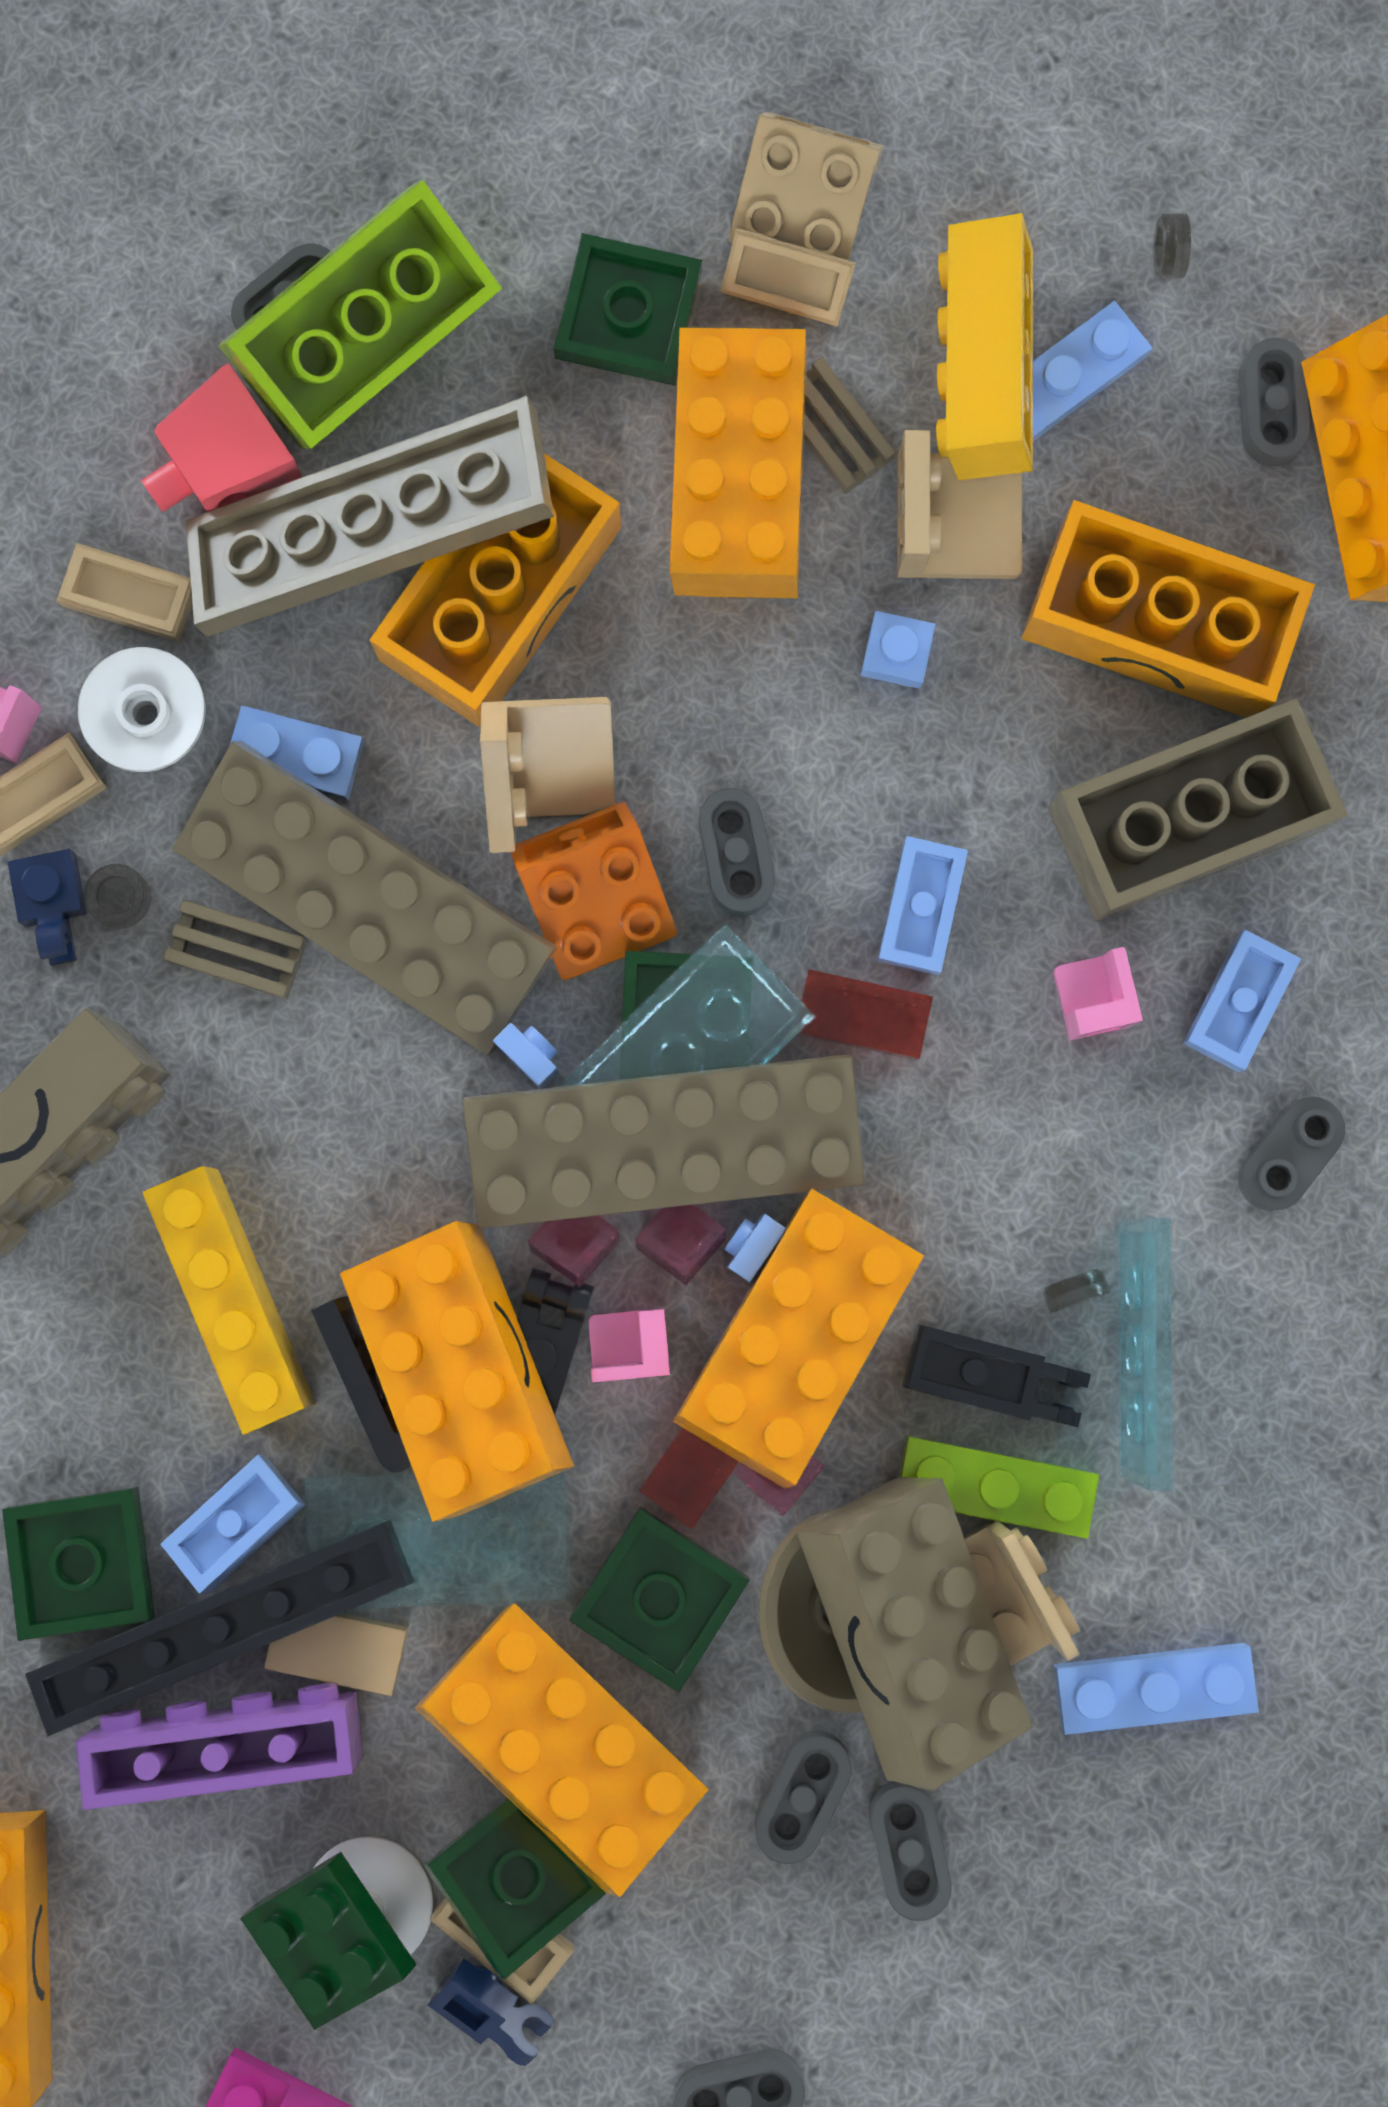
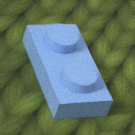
[230,705,365,801]
[877,836,968,976]
[1182,929,1301,1073]
[161,1454,306,1595]

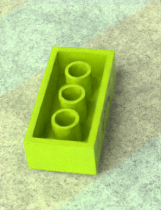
[218,180,503,449]

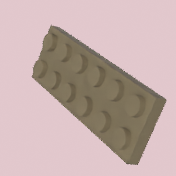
[186,396,554,637]
[172,741,557,1056]
[463,1054,865,1229]

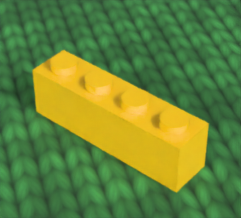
[936,213,1033,480]
[142,1166,316,1435]

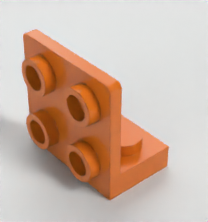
[510,801,677,980]

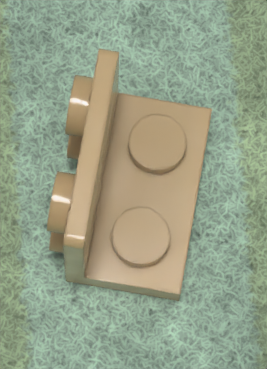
[729,112,884,260]
[897,430,1022,579]
[480,697,615,853]
[964,1520,1080,1666]

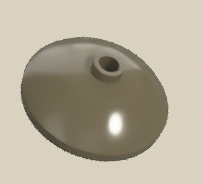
[759,1508,861,1713]

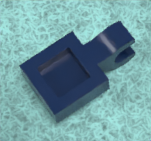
[7,848,87,966]
[428,1958,554,2066]

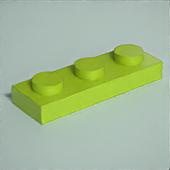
[899,1435,1099,1539]

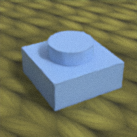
[860,610,936,689]
[493,1022,560,1089]
[723,1214,786,1282]

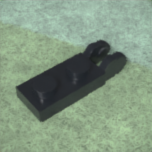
[902,1324,1091,1427]

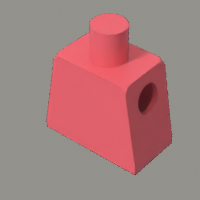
[141,363,302,513]

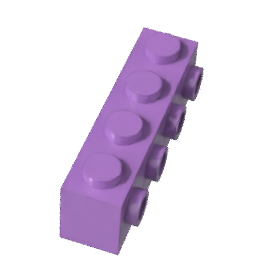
[76,1683,364,1810]

